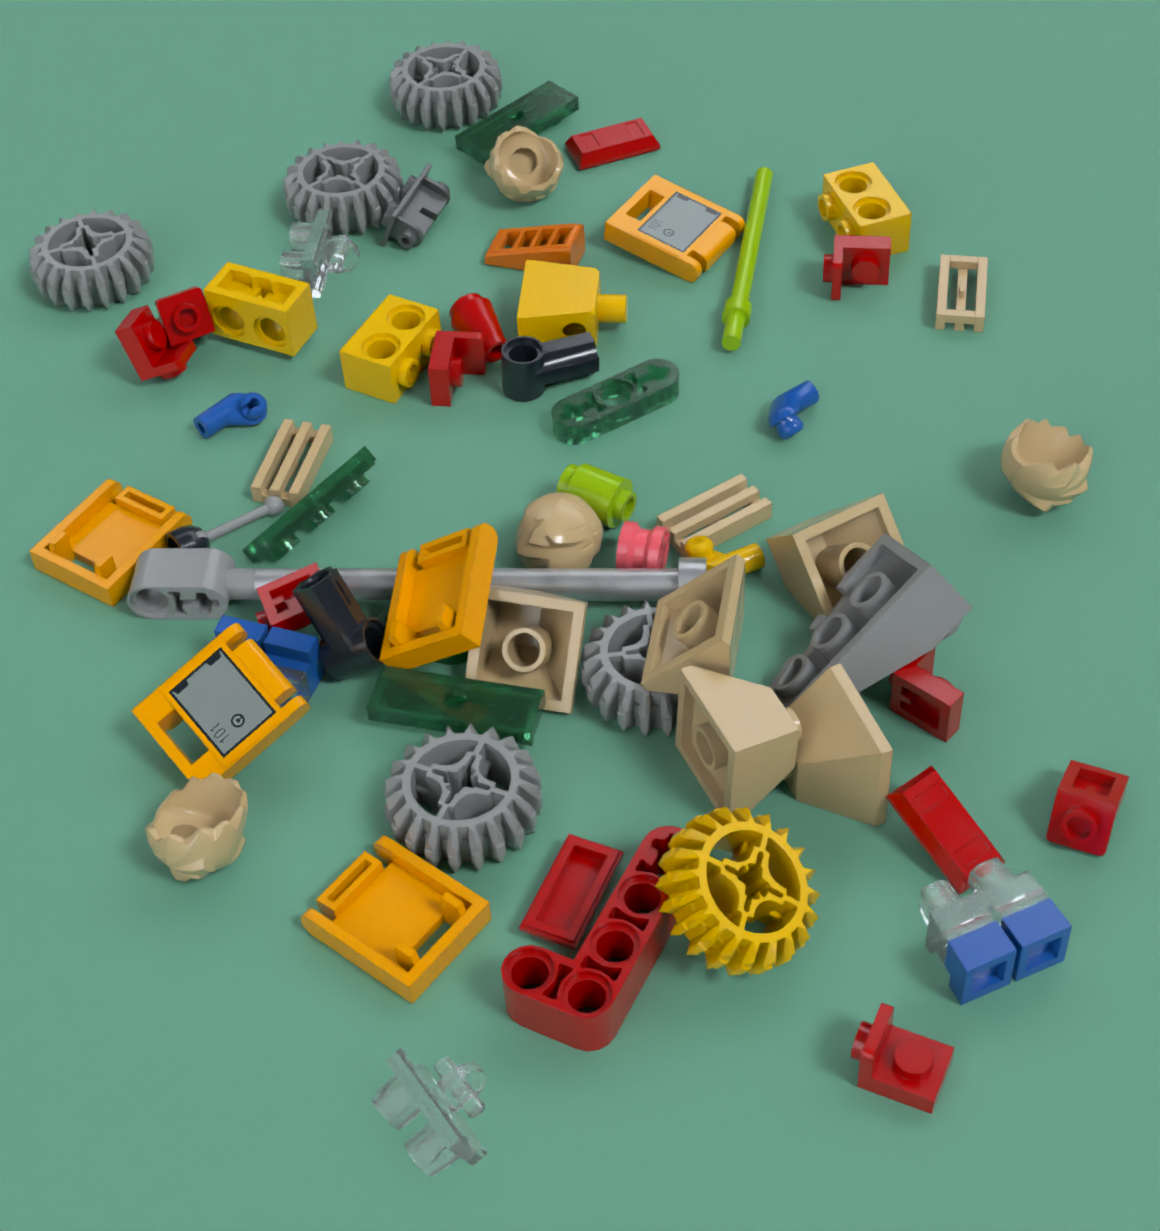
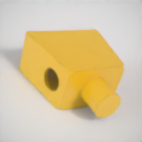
[517,260,628,346]

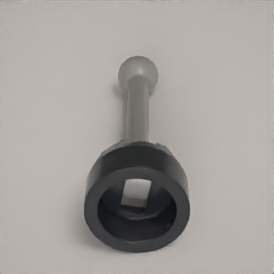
[165,496,284,548]

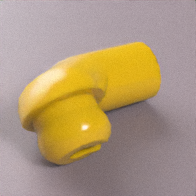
[684,535,765,575]

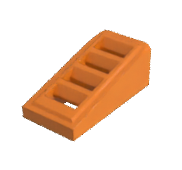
[485,223,585,270]

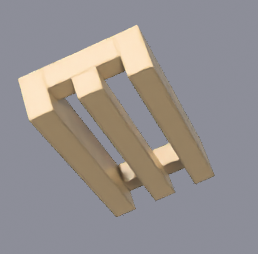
[935,254,988,332]
[250,419,334,508]
[657,474,772,557]

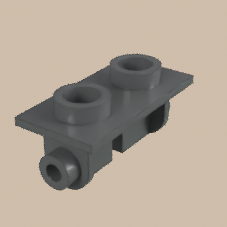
[380,163,450,249]

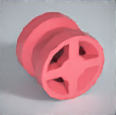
[616,520,670,568]

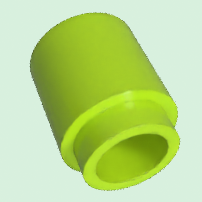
[556,463,637,528]

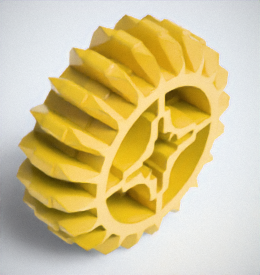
[655,806,821,976]

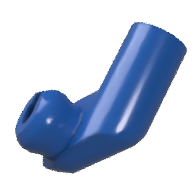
[768,381,819,440]
[193,392,267,439]

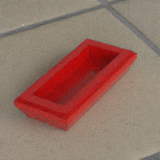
[565,118,661,170]
[885,765,1005,895]
[519,834,624,950]

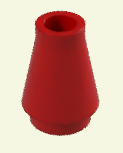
[449,293,507,363]

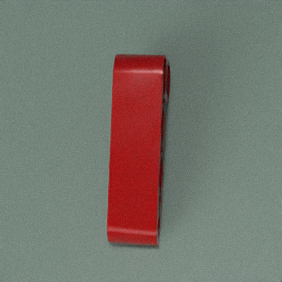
[501,826,682,1052]

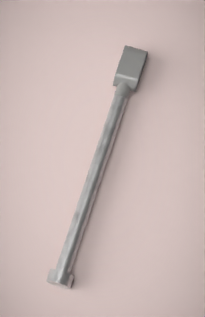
[127,548,707,620]

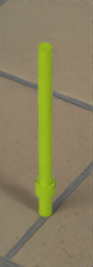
[721,167,773,351]

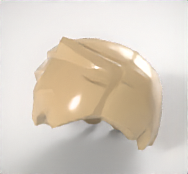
[484,126,564,202]
[1001,419,1093,512]
[515,492,604,568]
[145,772,248,881]

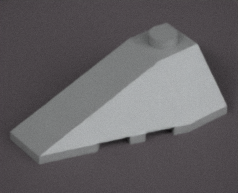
[769,533,973,708]

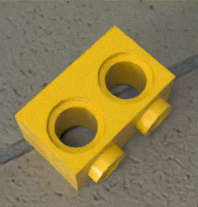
[818,162,912,255]
[203,262,318,356]
[339,294,441,404]

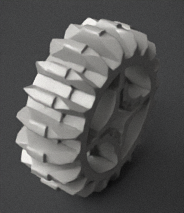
[389,40,503,131]
[283,140,404,237]
[29,209,155,312]
[581,599,679,737]
[384,723,543,873]

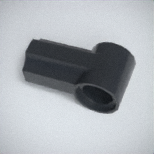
[501,332,599,402]
[292,566,386,680]

